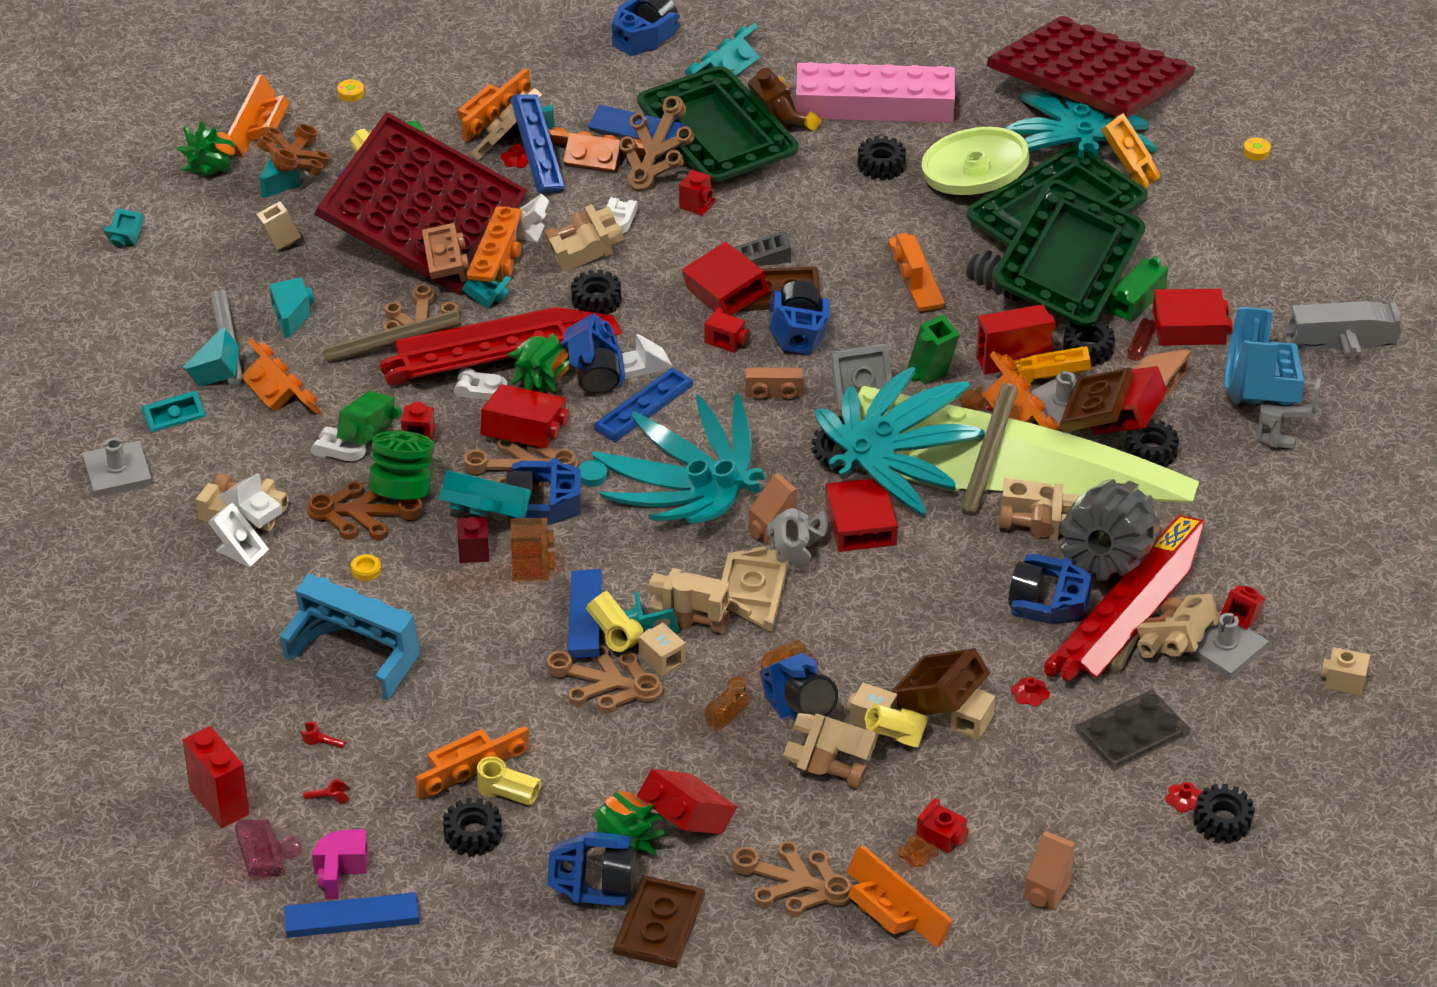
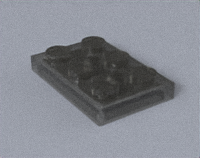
[1076,689,1190,771]

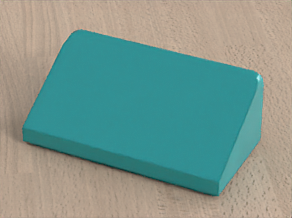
[140,390,206,433]

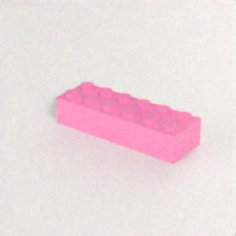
[796,62,955,123]

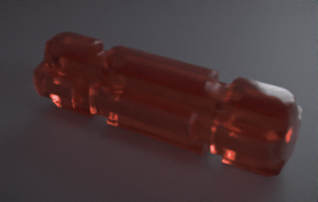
[1127,318,1156,361]

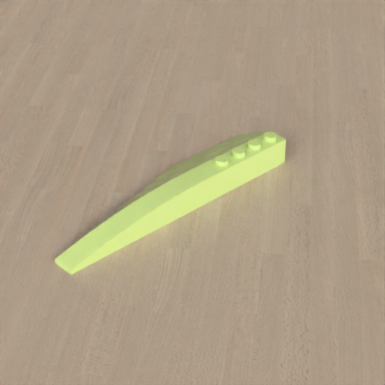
[853,386,1199,503]

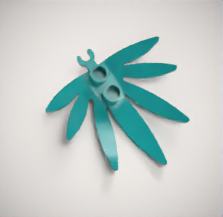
[1005,91,1157,158]
[814,367,985,518]
[591,393,766,523]

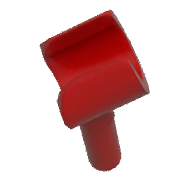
[300,721,346,748]
[303,779,351,804]

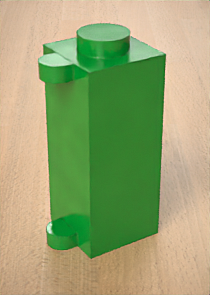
[1108,256,1168,323]
[908,315,960,385]
[336,391,402,445]

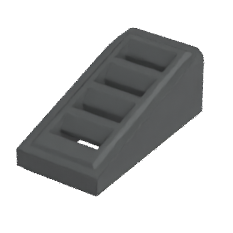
[734,231,791,266]

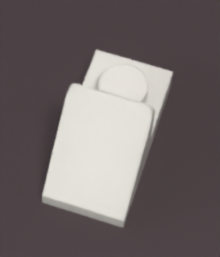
[516,194,549,242]
[622,334,672,379]
[220,473,282,528]
[208,502,269,567]

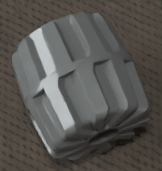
[1060,479,1161,581]

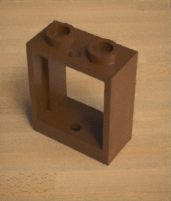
[891,648,990,715]

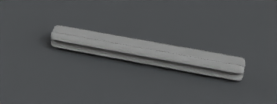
[211,289,244,388]

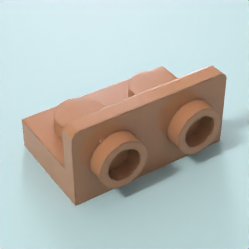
[422,223,469,282]
[745,367,803,399]

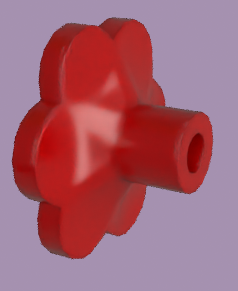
[501,144,529,168]
[1011,677,1050,707]
[1165,782,1203,813]

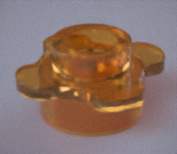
[959,386,986,411]
[898,835,937,867]

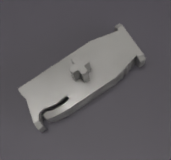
[1284,301,1401,361]

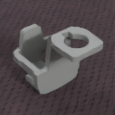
[1258,378,1322,448]
[767,508,828,566]

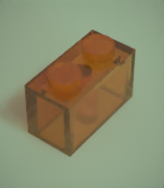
[511,518,555,581]

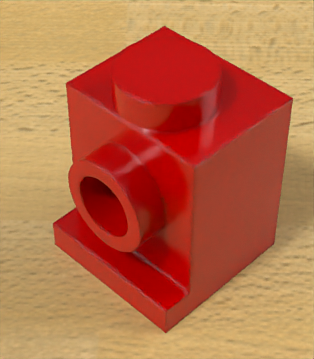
[679,170,716,216]
[704,307,750,353]
[401,402,436,440]
[1220,585,1266,630]
[916,798,969,854]

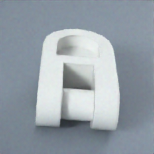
[607,197,638,233]
[454,367,507,400]
[311,427,366,461]

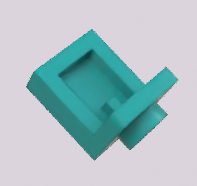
[103,208,145,247]
[461,276,511,308]

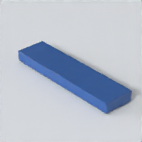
[510,94,565,193]
[588,104,684,150]
[594,368,693,443]
[568,569,602,658]
[284,892,419,938]

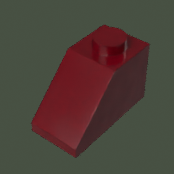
[457,517,489,563]

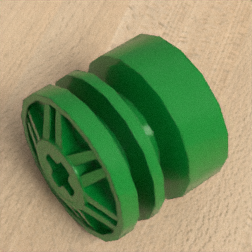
[368,431,434,500]

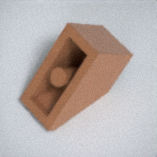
[1133,349,1190,403]
[748,473,797,545]
[1024,831,1075,910]

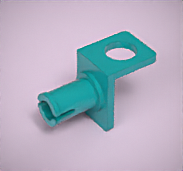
[624,591,679,633]

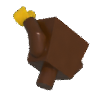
[748,68,823,131]

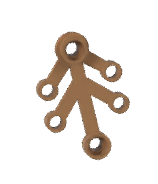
[619,96,694,190]
[383,284,458,331]
[464,439,578,494]
[547,645,663,714]
[733,841,852,917]

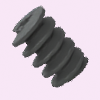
[966,249,1020,302]

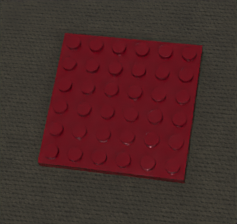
[986,16,1195,118]
[314,112,528,295]

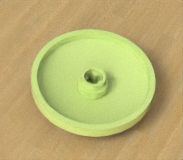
[922,127,1030,195]

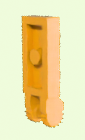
[1100,113,1160,189]
[1014,346,1092,383]

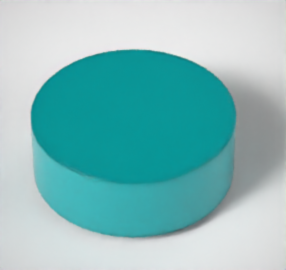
[578,460,607,487]

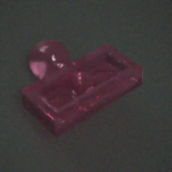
[235,820,302,876]

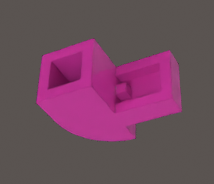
[312,829,368,899]

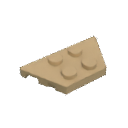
[470,87,542,160]
[721,546,789,631]

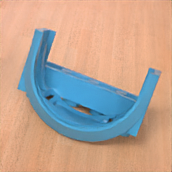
[1224,307,1304,406]
[279,573,421,700]

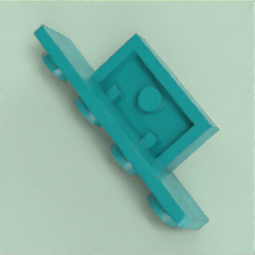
[684,23,760,76]
[439,470,531,519]

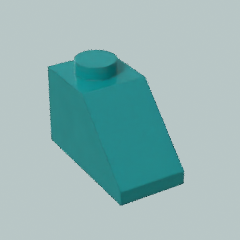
[269,277,314,338]

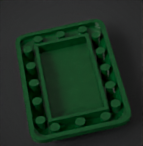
[637,66,799,182]
[966,146,1148,247]
[992,180,1146,327]

